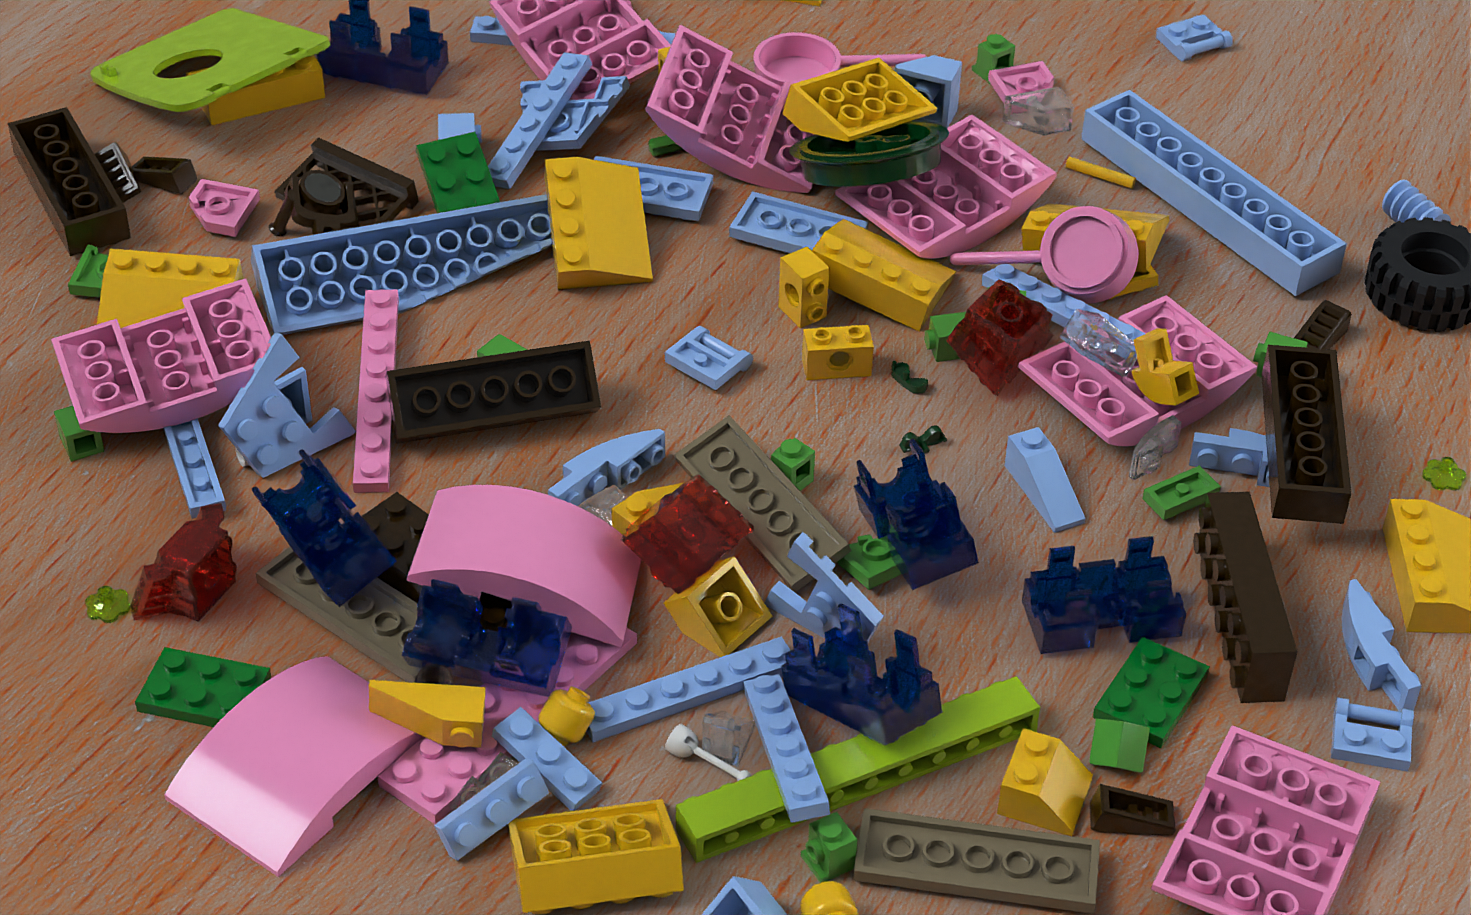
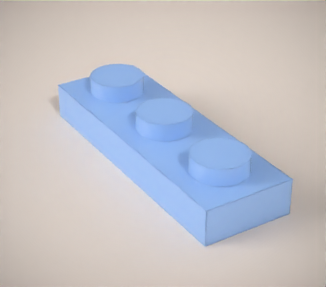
[492,707,602,811]
[434,758,550,861]

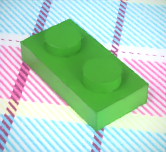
[1142,465,1221,520]

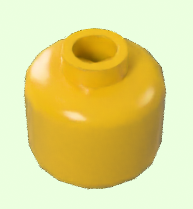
[538,686,595,746]
[800,881,858,915]

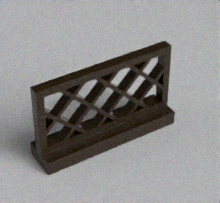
[274,137,419,228]

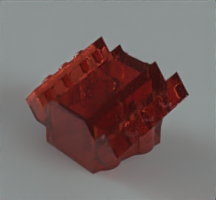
[946,279,1053,396]
[621,474,754,594]
[130,503,237,622]

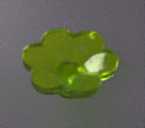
[1422,457,1466,491]
[85,586,130,623]

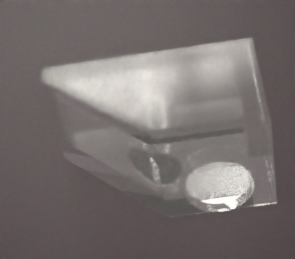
[1003,87,1074,136]
[1059,309,1137,377]

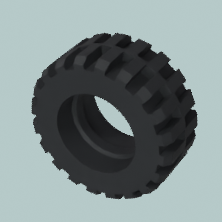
[1364,217,1471,332]

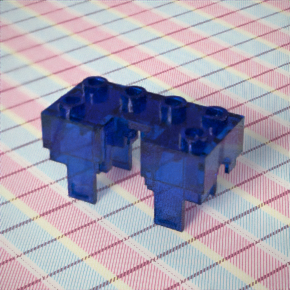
[317,0,449,95]
[854,439,979,590]
[252,449,397,607]
[1022,536,1187,654]
[402,579,572,697]
[781,603,942,745]

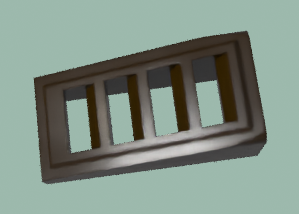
[95,142,141,203]
[132,157,197,194]
[1294,300,1352,349]
[1089,784,1176,836]

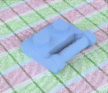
[1156,14,1233,61]
[665,326,753,391]
[1331,697,1414,772]

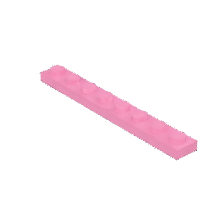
[353,290,399,493]

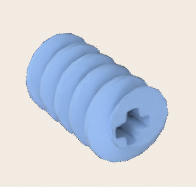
[1382,180,1451,223]

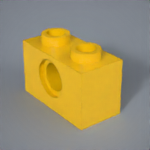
[778,247,829,328]
[802,325,874,381]

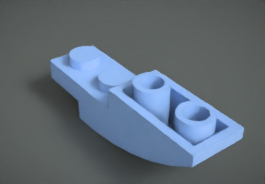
[1189,428,1270,487]
[548,429,665,507]
[1342,579,1421,712]

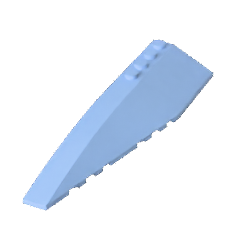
[251,194,553,335]

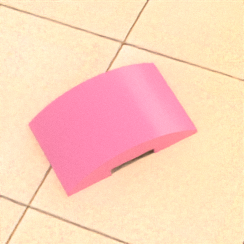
[489,0,671,100]
[645,25,815,193]
[836,115,1057,258]
[51,278,271,433]
[1018,295,1257,446]
[406,485,642,647]
[164,656,423,877]
[1151,725,1380,915]

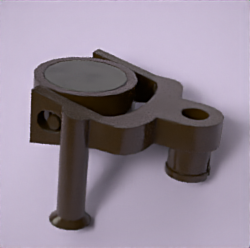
[269,170,356,236]

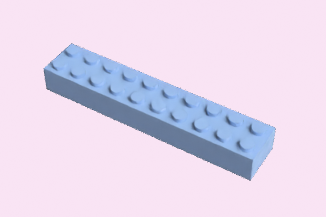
[1081,90,1347,296]

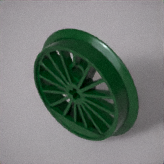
[789,121,949,186]

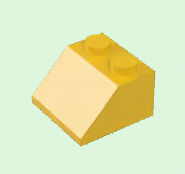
[663,556,773,657]
[997,728,1093,836]

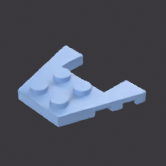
[520,76,630,151]
[218,332,356,478]
[765,532,884,657]

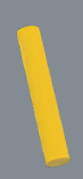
[1066,156,1136,189]

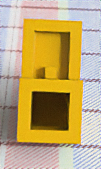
[1131,328,1199,406]

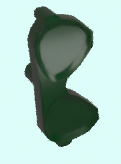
[891,361,928,394]
[899,425,947,454]

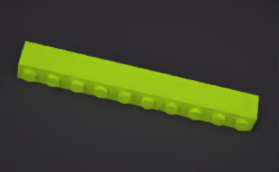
[676,676,1040,863]

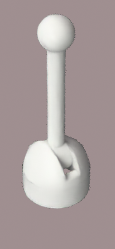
[665,724,752,781]

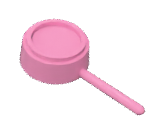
[754,32,927,87]
[950,206,1139,304]

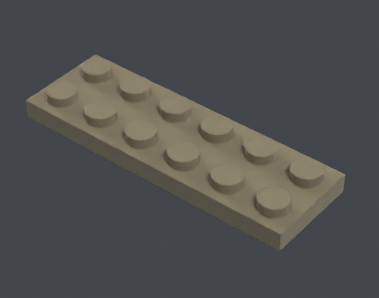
[674,415,851,593]
[256,533,466,683]
[853,808,1100,914]

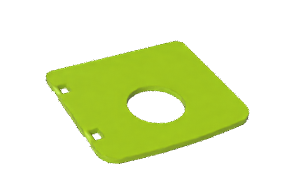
[90,8,330,112]

